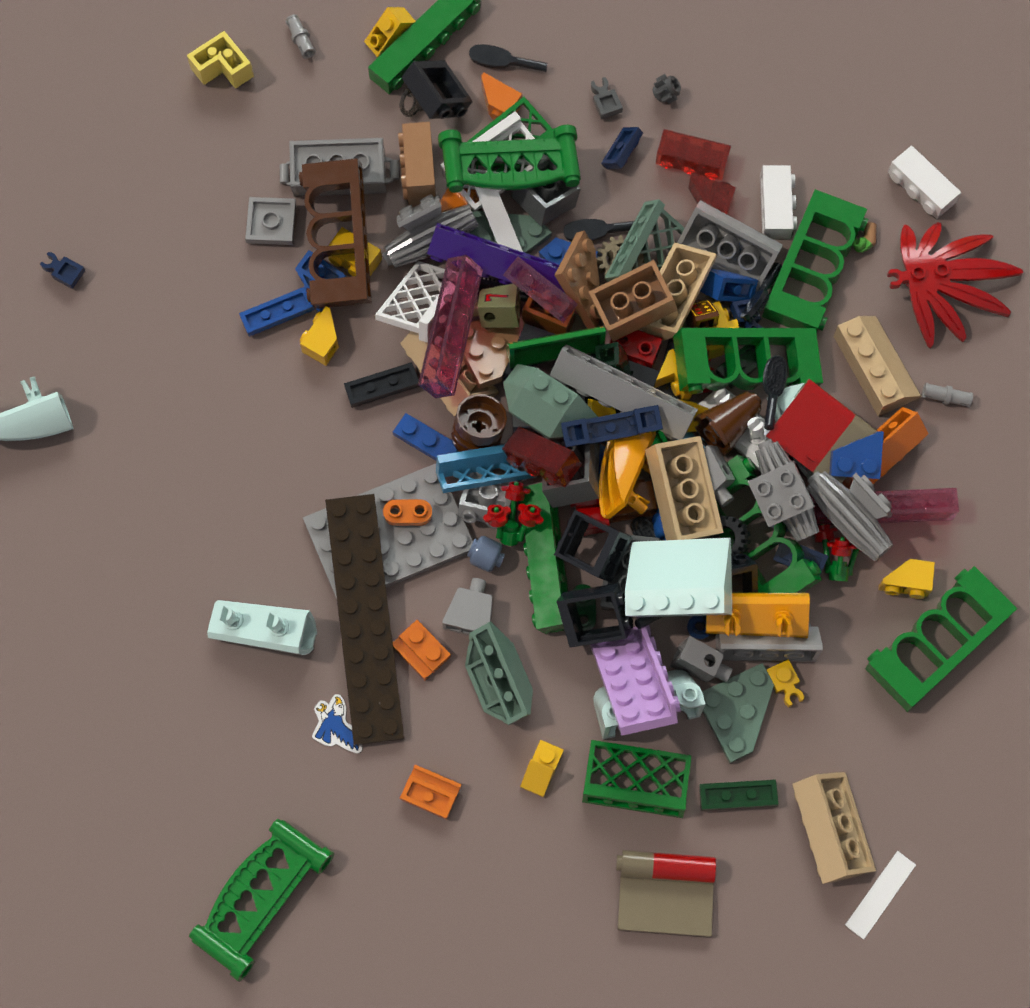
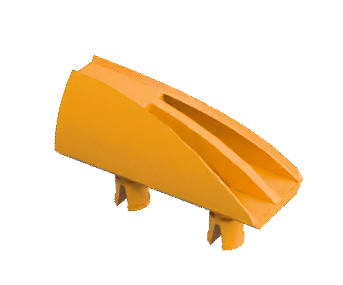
[599,431,656,519]
[706,593,810,638]

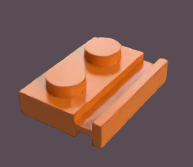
[393,620,451,681]
[400,765,462,820]

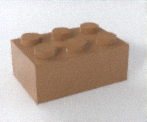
[398,122,436,207]
[589,260,678,342]

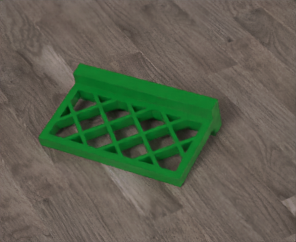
[467,97,555,172]
[582,740,692,818]

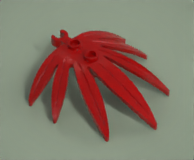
[887,222,1023,348]

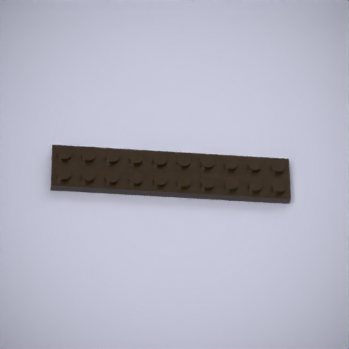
[325,494,404,746]

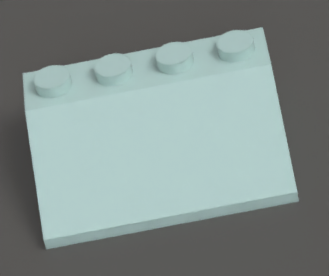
[625,538,732,617]

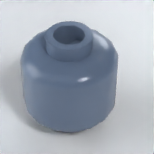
[467,536,505,572]

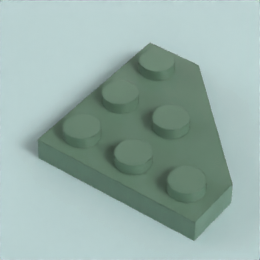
[469,210,552,254]
[702,663,774,764]

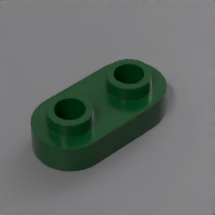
[572,584,596,631]

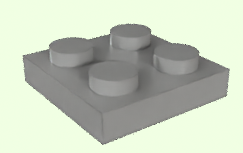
[245,197,297,245]

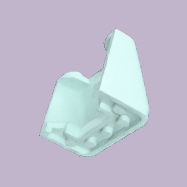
[593,670,705,740]

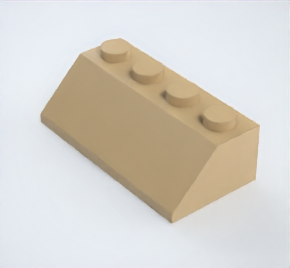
[639,242,717,341]
[833,316,921,417]
[400,320,499,417]
[645,436,724,540]
[792,772,876,884]

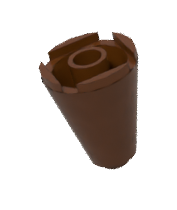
[693,391,762,456]

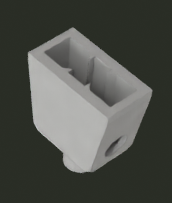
[704,445,735,507]
[442,578,493,635]
[670,636,733,682]

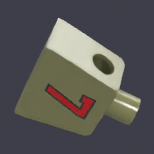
[465,283,521,328]

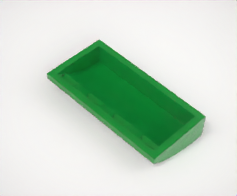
[506,326,606,369]

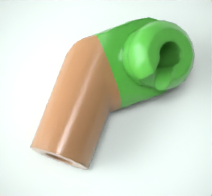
[853,222,877,253]

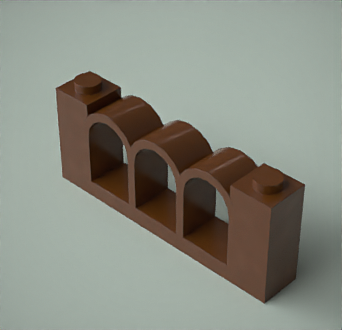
[299,158,372,309]

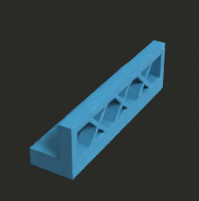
[436,440,537,493]

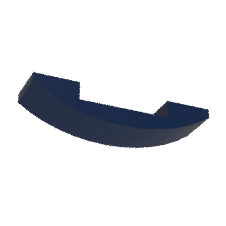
[561,405,663,448]

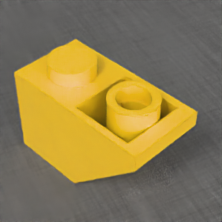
[364,7,415,57]
[300,306,339,366]
[878,559,935,599]

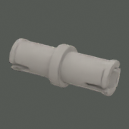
[285,14,316,59]
[922,383,973,407]

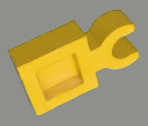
[766,659,804,708]

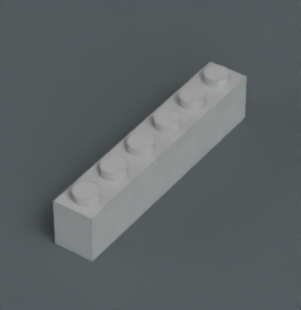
[549,344,698,440]

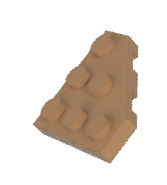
[554,231,601,329]
[451,315,525,389]

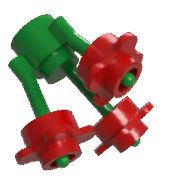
[483,481,544,546]
[811,524,862,582]

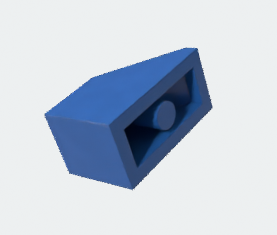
[700,269,758,302]

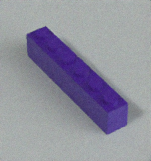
[427,223,565,300]

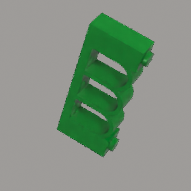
[762,189,868,334]
[673,328,823,394]
[716,455,822,593]
[865,566,1018,712]

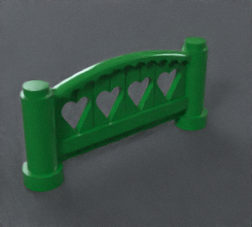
[438,125,581,193]
[189,819,334,982]

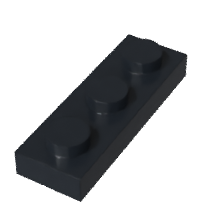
[344,362,420,408]

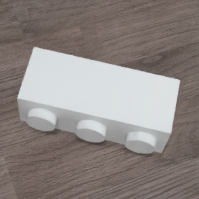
[888,145,961,219]
[760,165,797,239]

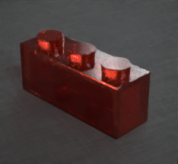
[655,129,731,180]
[502,426,582,487]

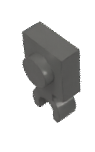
[591,77,623,119]

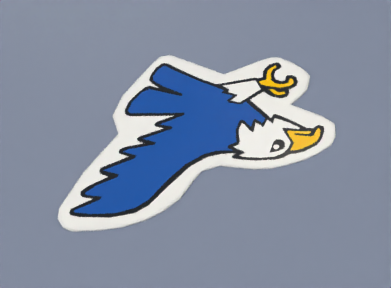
[312,694,362,753]

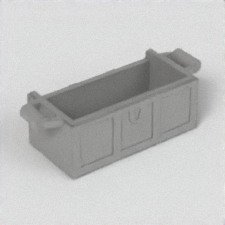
[279,138,400,196]

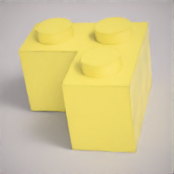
[187,31,254,89]

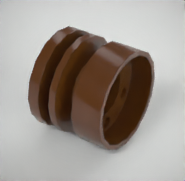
[451,394,507,452]

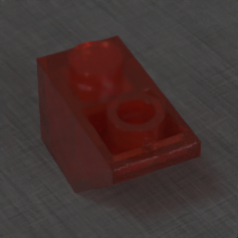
[688,174,736,215]

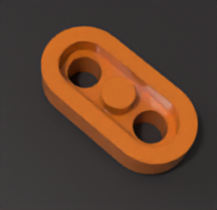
[383,499,433,526]

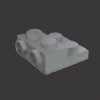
[458,472,516,529]

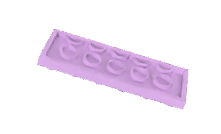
[590,617,681,736]

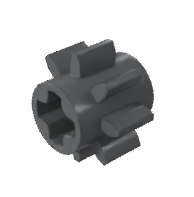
[653,74,681,104]

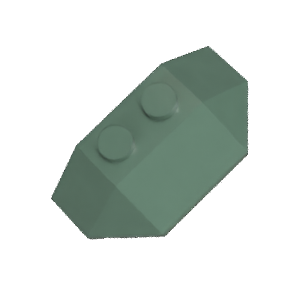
[503,364,598,440]
[465,622,533,725]

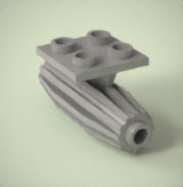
[383,194,479,268]
[748,439,819,542]
[807,471,893,561]

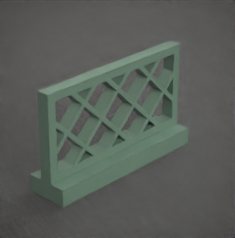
[604,199,684,282]

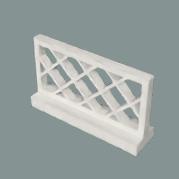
[441,111,549,212]
[375,261,469,343]

